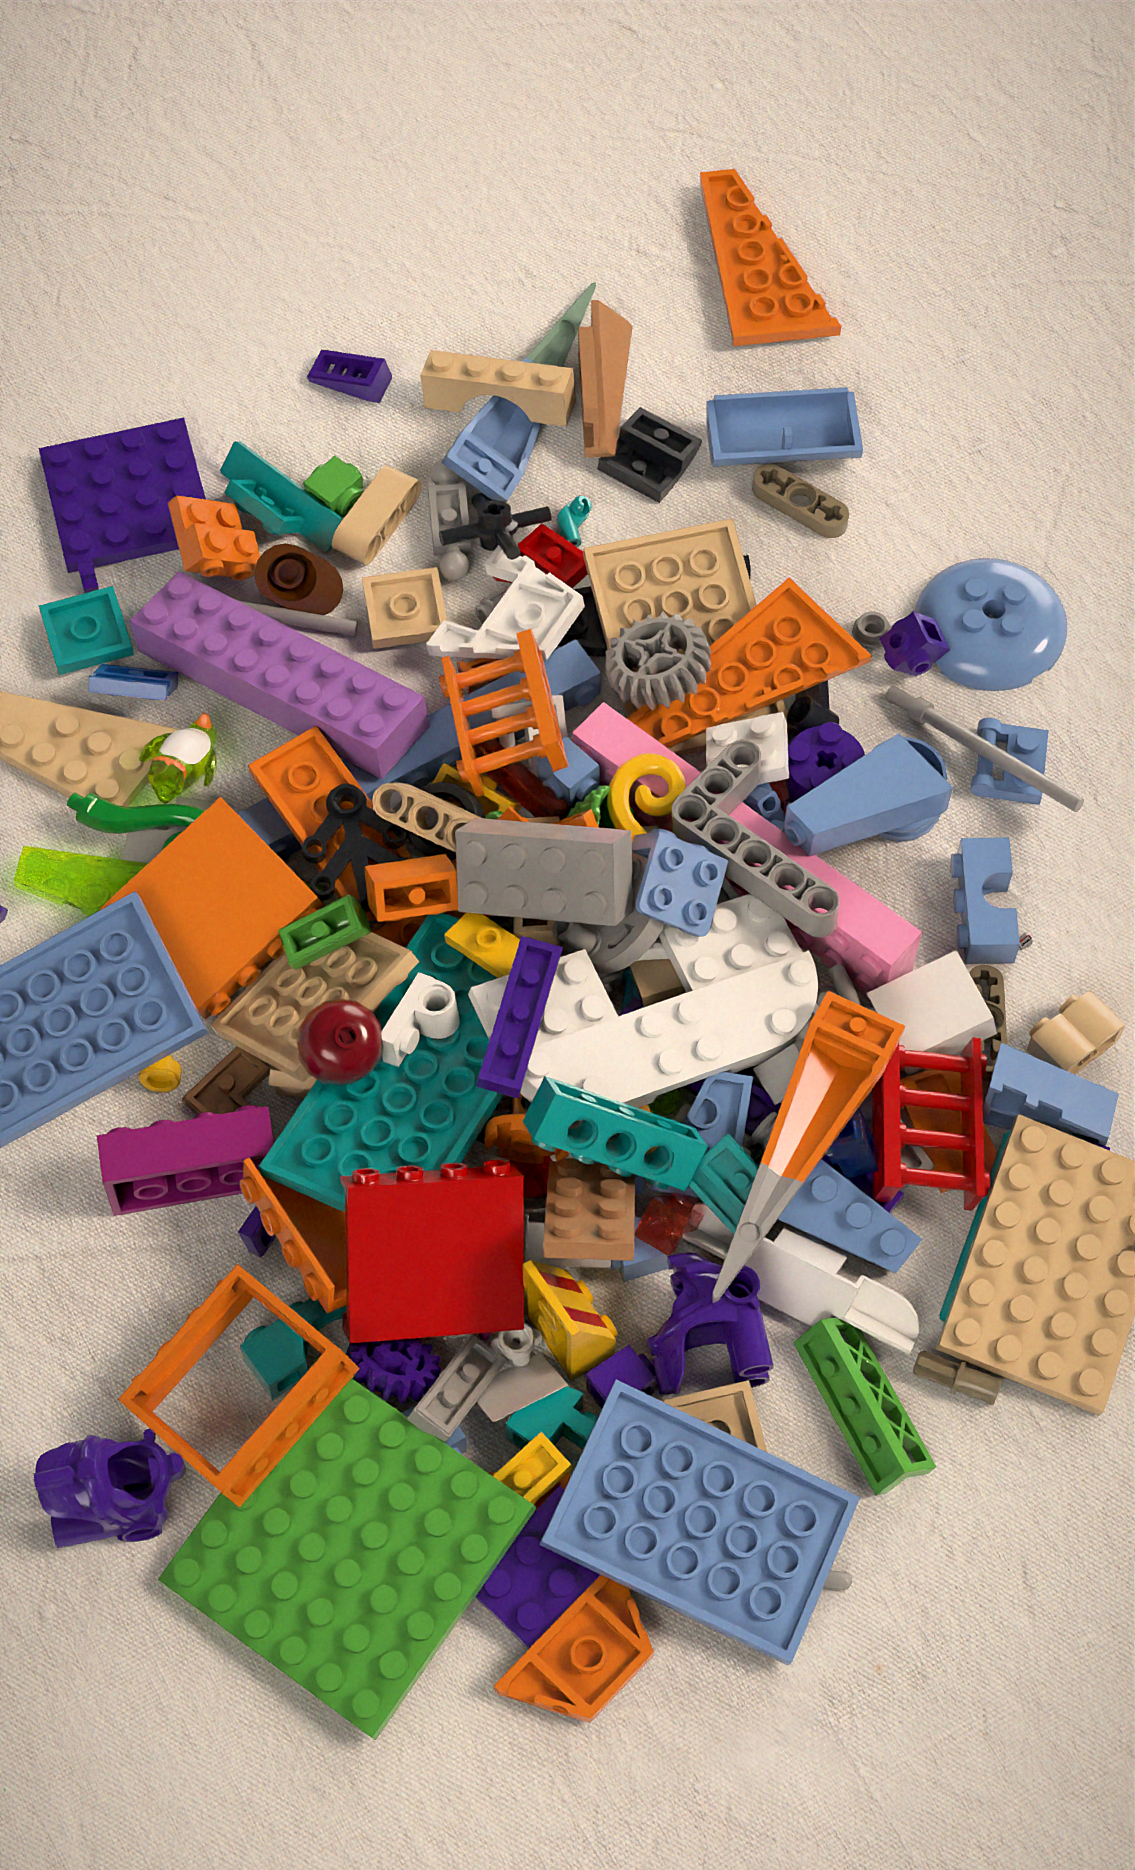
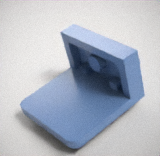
[632,829,729,937]

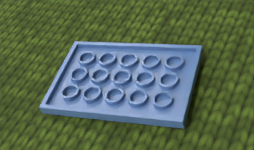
[0,891,209,1148]
[539,1380,860,1666]

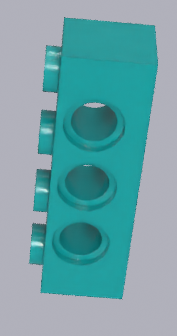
[522,1076,708,1191]

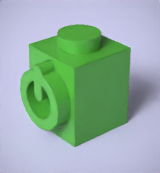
[303,455,365,518]

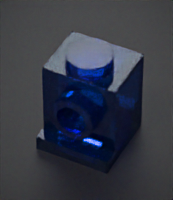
[824,1107,879,1179]

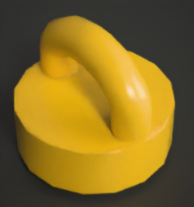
[139,1055,182,1092]

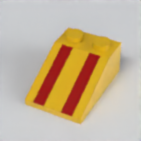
[523,1260,618,1381]

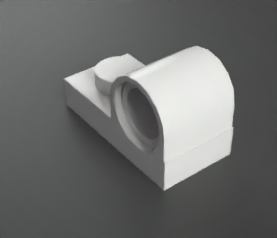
[381,972,460,1067]

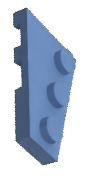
[648,1072,753,1199]

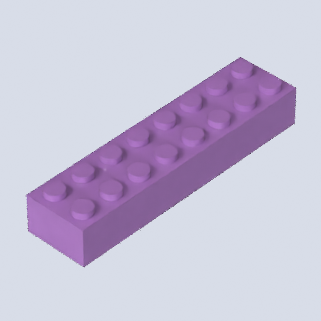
[130,571,430,779]

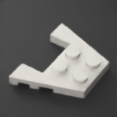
[426,545,585,661]

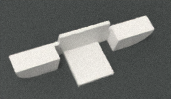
[669,1202,920,1355]

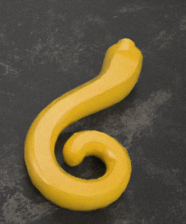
[607,753,686,842]

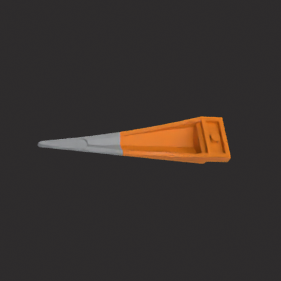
[712,991,905,1303]

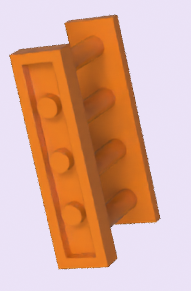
[439,629,569,797]

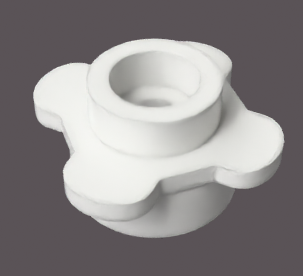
[491,1323,542,1368]

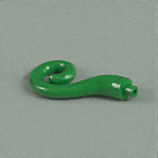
[67,793,204,850]

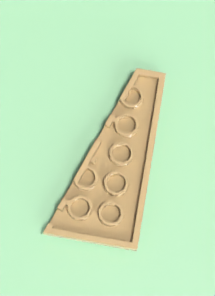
[0,691,180,807]

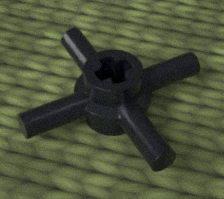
[439,493,552,560]

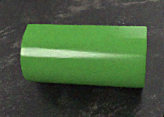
[278,894,371,970]

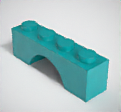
[240,1298,347,1401]

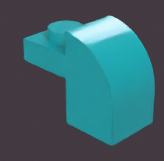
[505,1387,598,1450]

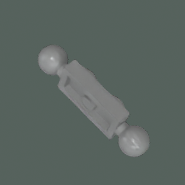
[428,459,472,581]

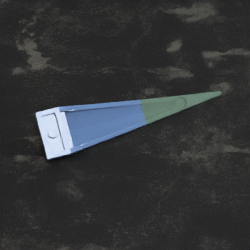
[441,282,596,502]

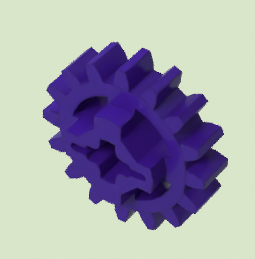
[346,1338,442,1403]

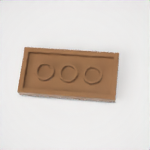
[543,1158,635,1261]

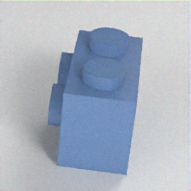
[537,736,600,820]

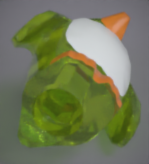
[139,713,217,804]

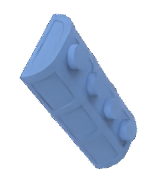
[706,387,863,467]

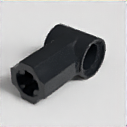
[787,680,839,733]

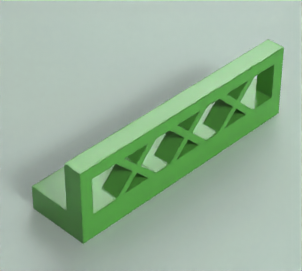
[793,1318,936,1495]

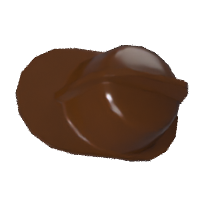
[254,543,344,615]

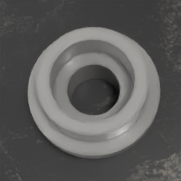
[852,611,891,649]

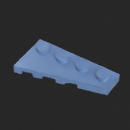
[777,1159,923,1273]

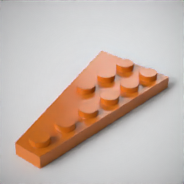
[627,577,872,748]

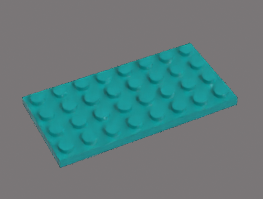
[259,913,504,1212]

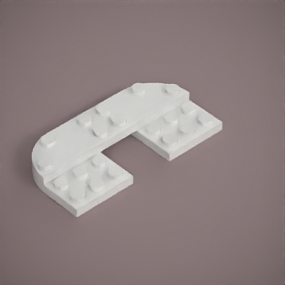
[468,893,818,1121]

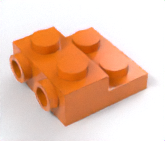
[168,495,260,581]

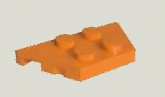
[494,1575,654,1723]

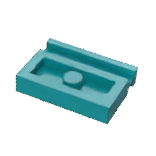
[689,1134,759,1235]

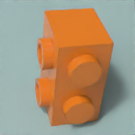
[364,854,458,922]

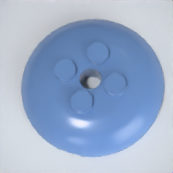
[915,558,1067,691]

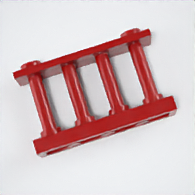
[872,1037,990,1211]

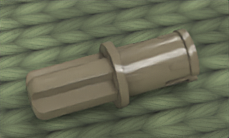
[913,1351,1003,1405]

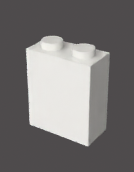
[867,950,997,1076]

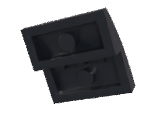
[597,407,702,503]

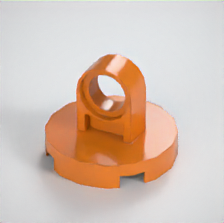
[484,1093,569,1164]

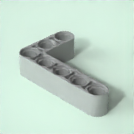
[672,739,839,937]

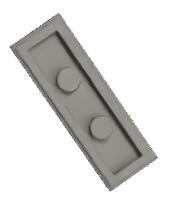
[407,1335,507,1443]

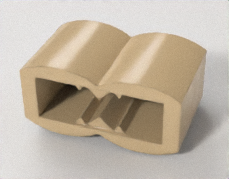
[1027,991,1125,1075]

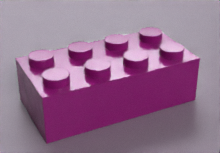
[96,1105,275,1216]

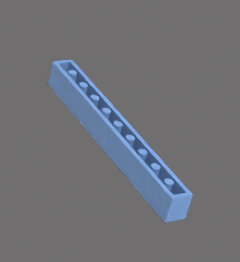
[237,640,601,861]

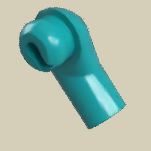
[556,495,592,547]

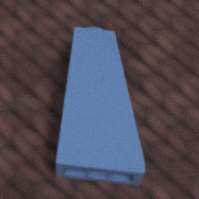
[783,733,953,856]

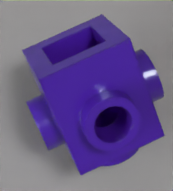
[879,611,950,677]

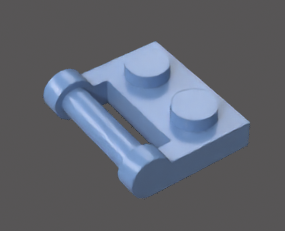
[970,718,1049,805]

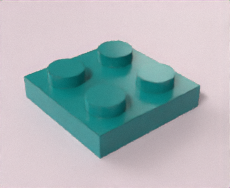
[39,586,134,675]

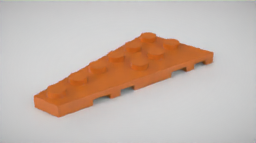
[699,169,841,346]

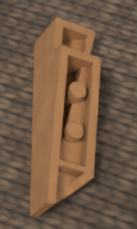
[578,300,633,458]

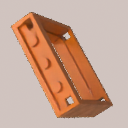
[118,1264,360,1508]

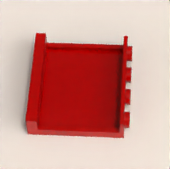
[340,1160,524,1343]

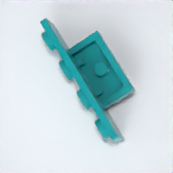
[220,441,343,552]

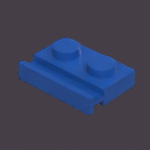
[88,664,179,701]

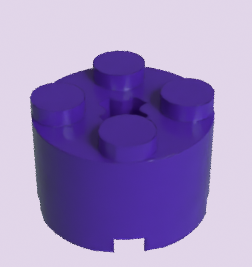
[783,722,865,803]

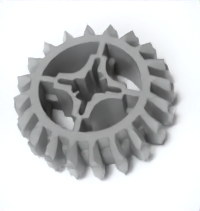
[605,611,711,711]

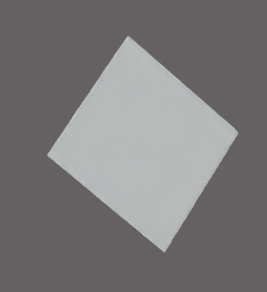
[476,1353,568,1422]

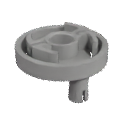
[552,852,665,974]

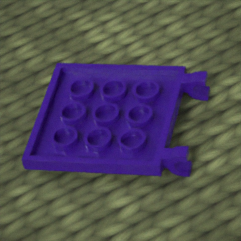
[38,417,206,593]

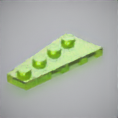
[14,845,148,916]

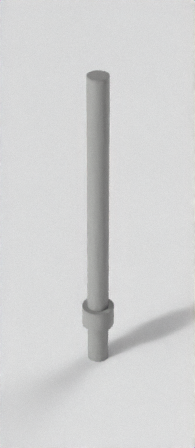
[885,685,1084,813]

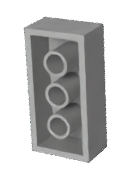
[455,818,633,926]

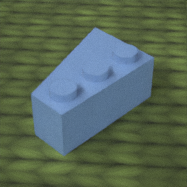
[983,1043,1119,1146]

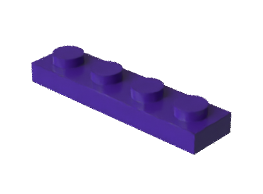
[476,936,563,1098]

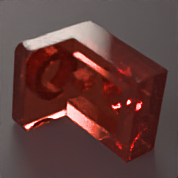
[634,1192,704,1255]

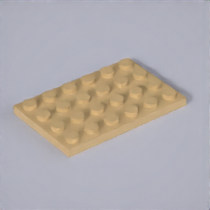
[583,518,791,756]
[936,1114,1135,1415]

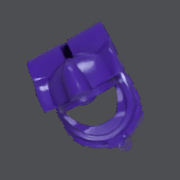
[647,1252,774,1395]
[33,1429,186,1549]

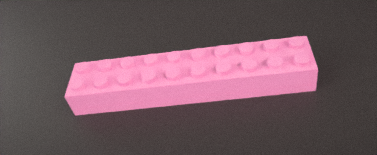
[572,702,922,996]

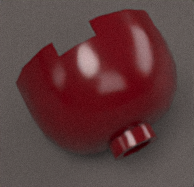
[297,999,383,1085]

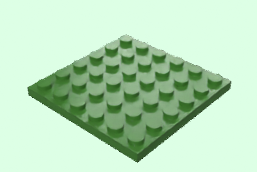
[158,1356,536,1740]

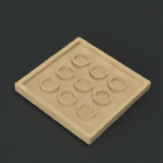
[210,932,419,1083]

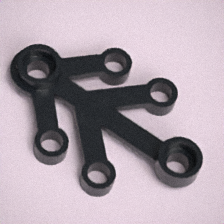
[302,784,409,931]

